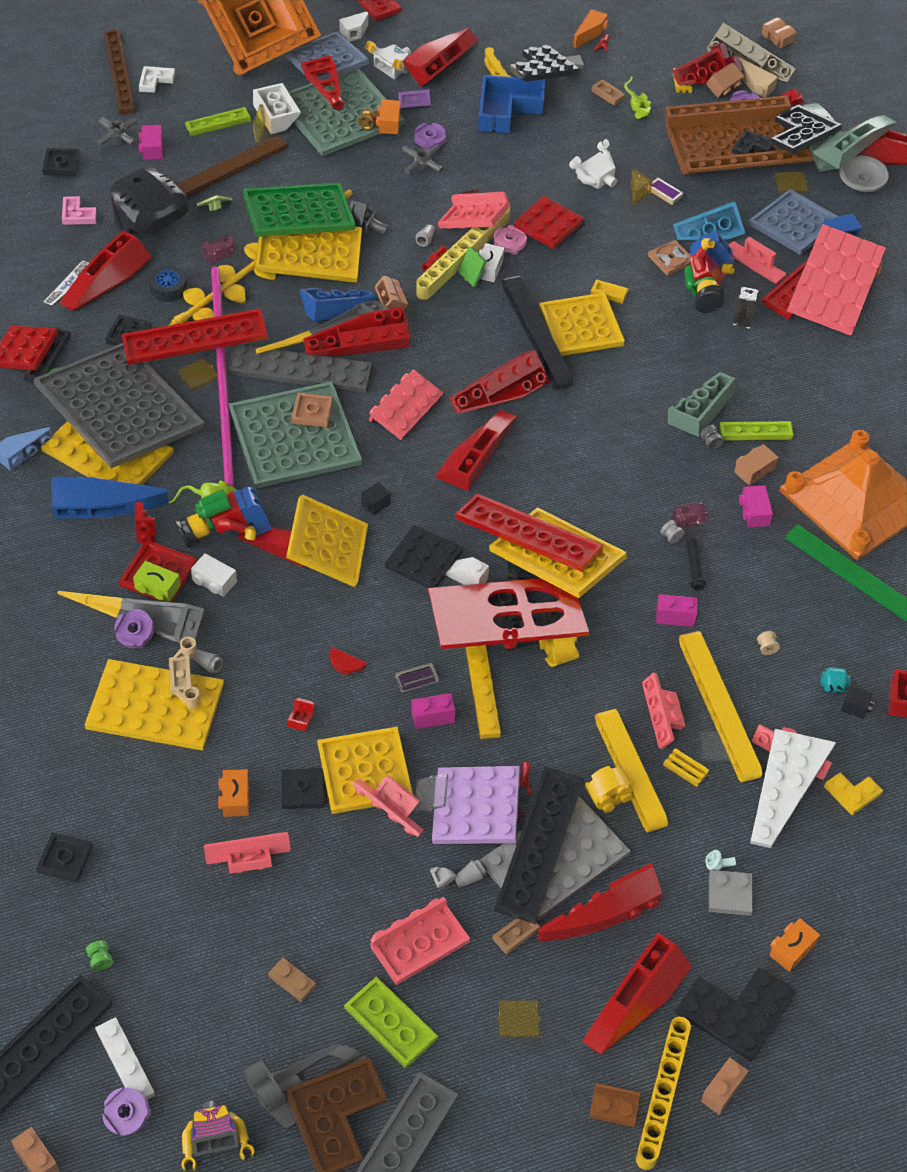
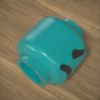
[820,667,851,693]

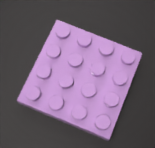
[432,766,520,844]

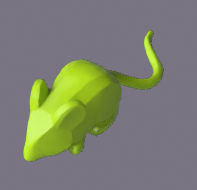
[624,76,651,119]
[169,480,237,504]

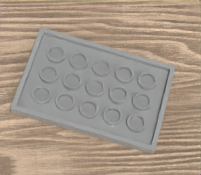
[480,797,630,922]

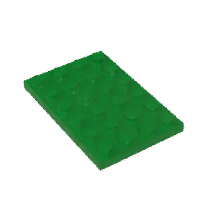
[243,183,356,237]

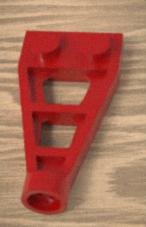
[301,55,344,110]

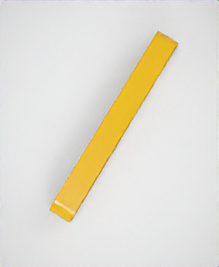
[679,631,762,782]

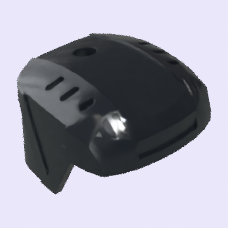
[110,168,189,234]

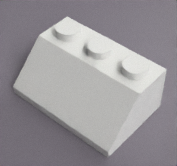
[253,83,300,134]

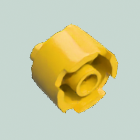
[539,637,579,667]
[585,765,633,813]

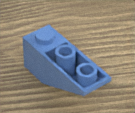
[0,427,52,471]

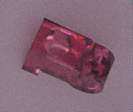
[201,235,234,264]
[671,502,710,530]

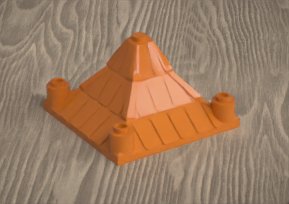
[197,0,321,76]
[779,430,907,561]

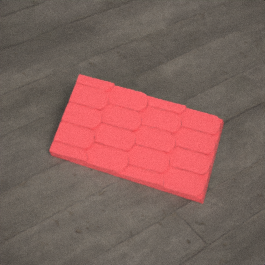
[787,224,886,336]

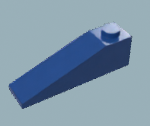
[300,288,377,322]

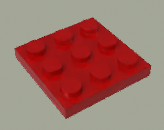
[514,196,583,249]
[0,325,59,370]
[119,540,197,603]

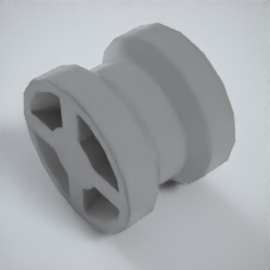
[660,520,684,544]

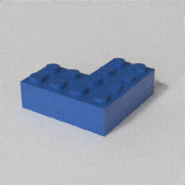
[478,75,545,133]

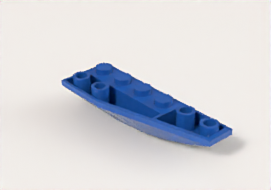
[51,477,169,518]

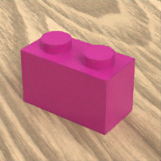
[139,125,163,160]
[739,485,773,527]
[656,594,697,627]
[411,693,455,729]

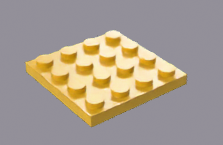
[539,292,625,356]
[286,494,368,587]
[317,727,413,814]

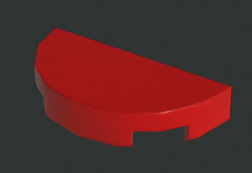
[330,647,367,675]

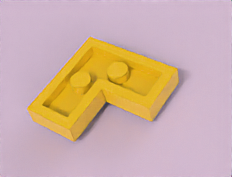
[824,773,883,815]

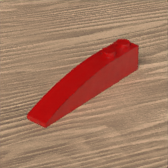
[538,863,662,942]

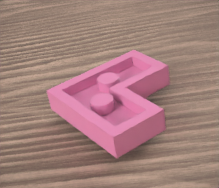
[62,196,97,225]

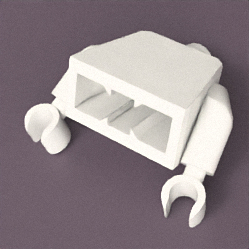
[569,139,617,189]

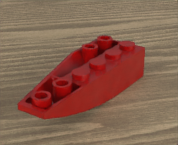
[402,28,478,87]
[60,230,152,312]
[303,307,410,356]
[436,410,517,491]
[583,933,692,1055]

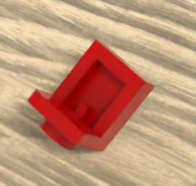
[780,88,804,107]
[287,698,315,731]

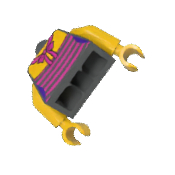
[181,1101,254,1172]

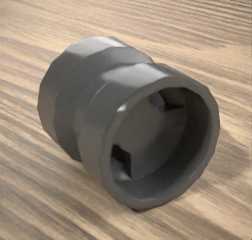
[700,425,724,450]

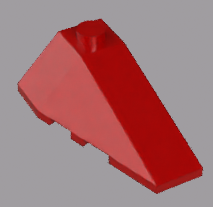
[672,47,727,85]
[238,523,304,568]

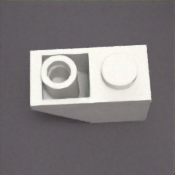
[339,12,368,42]

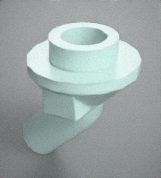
[705,850,736,871]

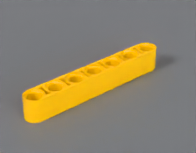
[595,709,668,832]
[636,1017,691,1170]

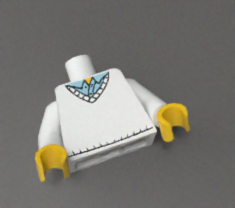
[365,41,411,79]

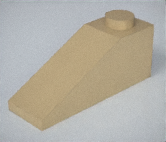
[739,58,778,98]

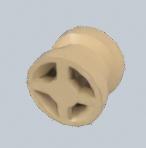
[757,631,780,655]

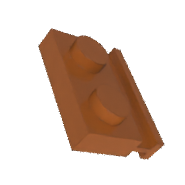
[589,1083,640,1127]

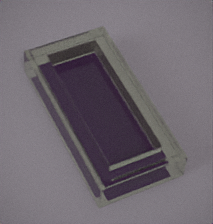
[395,662,439,692]

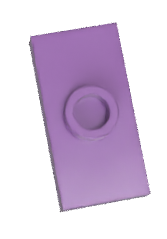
[398,89,431,109]

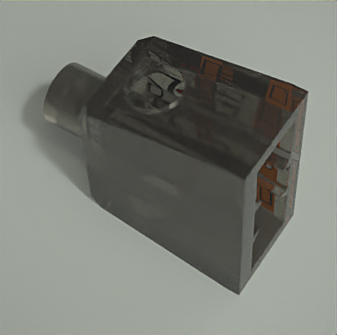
[733,287,758,328]

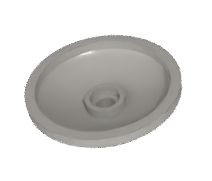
[840,155,889,192]

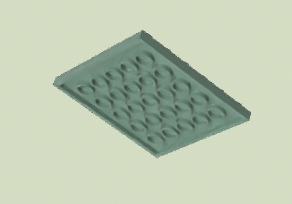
[288,68,405,156]
[228,381,362,489]

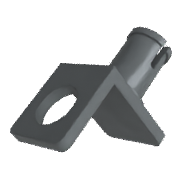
[363,207,389,235]

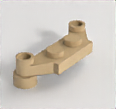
[169,637,200,709]

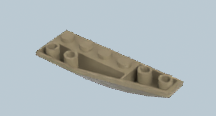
[707,23,797,83]

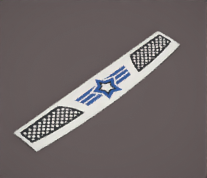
[44,261,89,306]

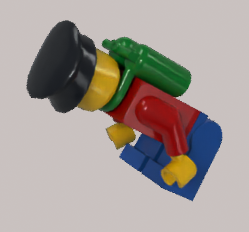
[684,230,735,313]
[174,487,272,548]

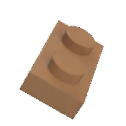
[591,79,625,106]
[493,918,540,955]
[268,958,316,1003]

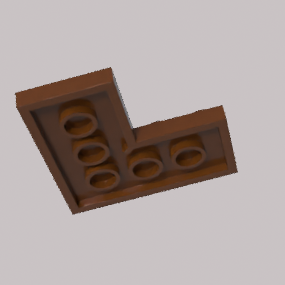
[284,1057,387,1172]

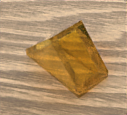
[630,169,653,204]

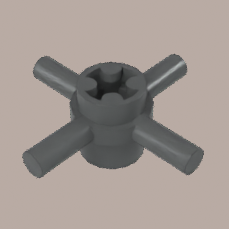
[97,118,137,146]

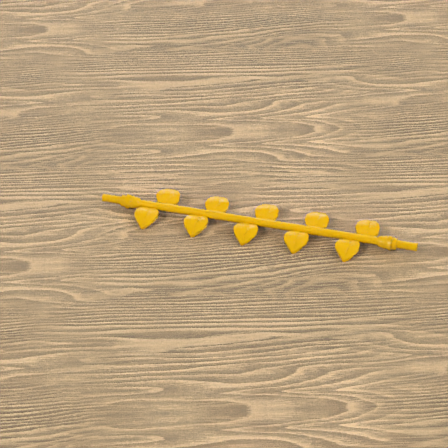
[169,190,353,325]

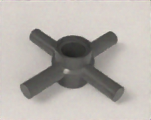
[402,144,443,174]

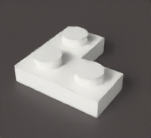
[139,66,175,93]

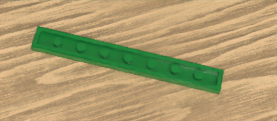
[785,524,907,622]

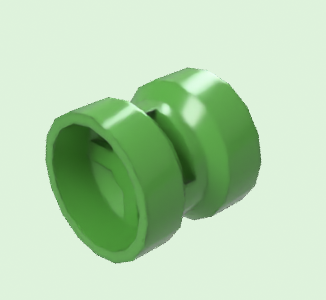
[86,940,113,971]

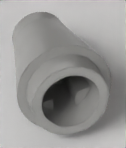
[416,224,435,247]
[193,650,223,673]
[454,860,486,888]

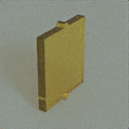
[253,104,266,143]
[775,172,808,193]
[177,358,218,391]
[497,1001,540,1037]

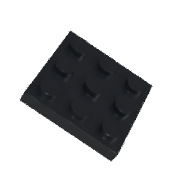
[385,525,463,588]

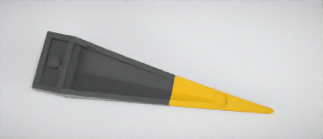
[256,300,389,354]
[57,591,206,643]

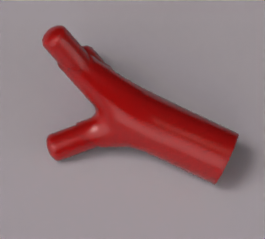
[593,34,610,52]
[519,761,533,795]

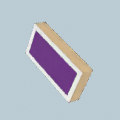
[647,178,683,205]

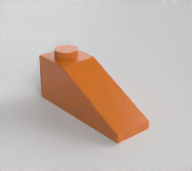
[573,9,609,48]

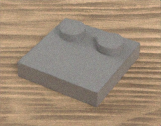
[708,870,752,916]

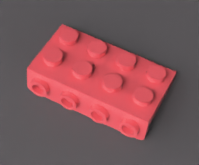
[438,192,511,229]
[369,369,444,440]
[371,897,470,985]

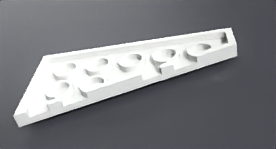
[750,729,836,848]

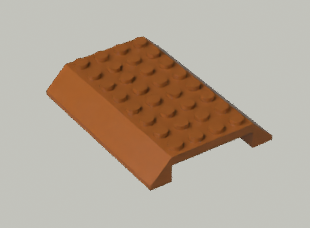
[665,96,814,175]

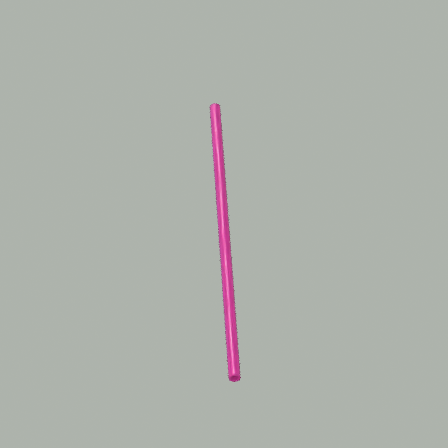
[211,267,234,488]

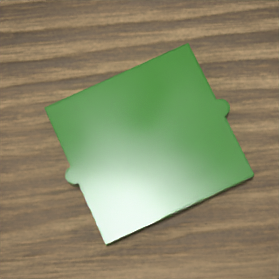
[458,246,487,287]

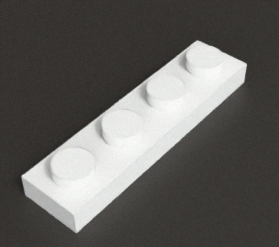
[95,1017,155,1100]

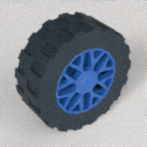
[149,265,188,302]

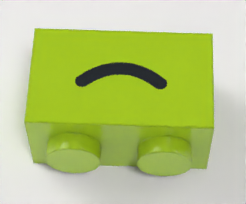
[133,561,181,602]

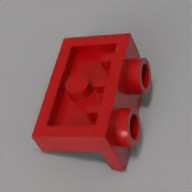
[135,502,156,544]

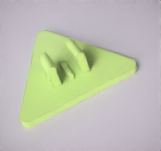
[197,195,232,211]

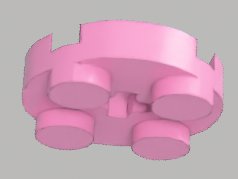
[493,225,527,255]

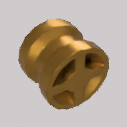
[358,109,377,130]

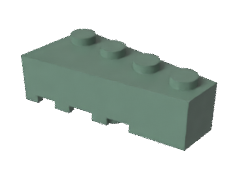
[668,372,736,437]

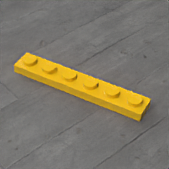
[465,645,501,739]

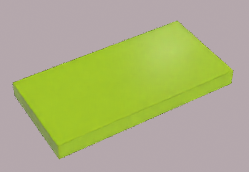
[344,976,438,1069]

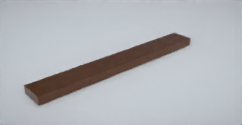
[104,30,135,115]
[178,135,288,197]

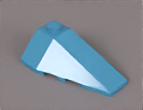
[673,202,745,240]

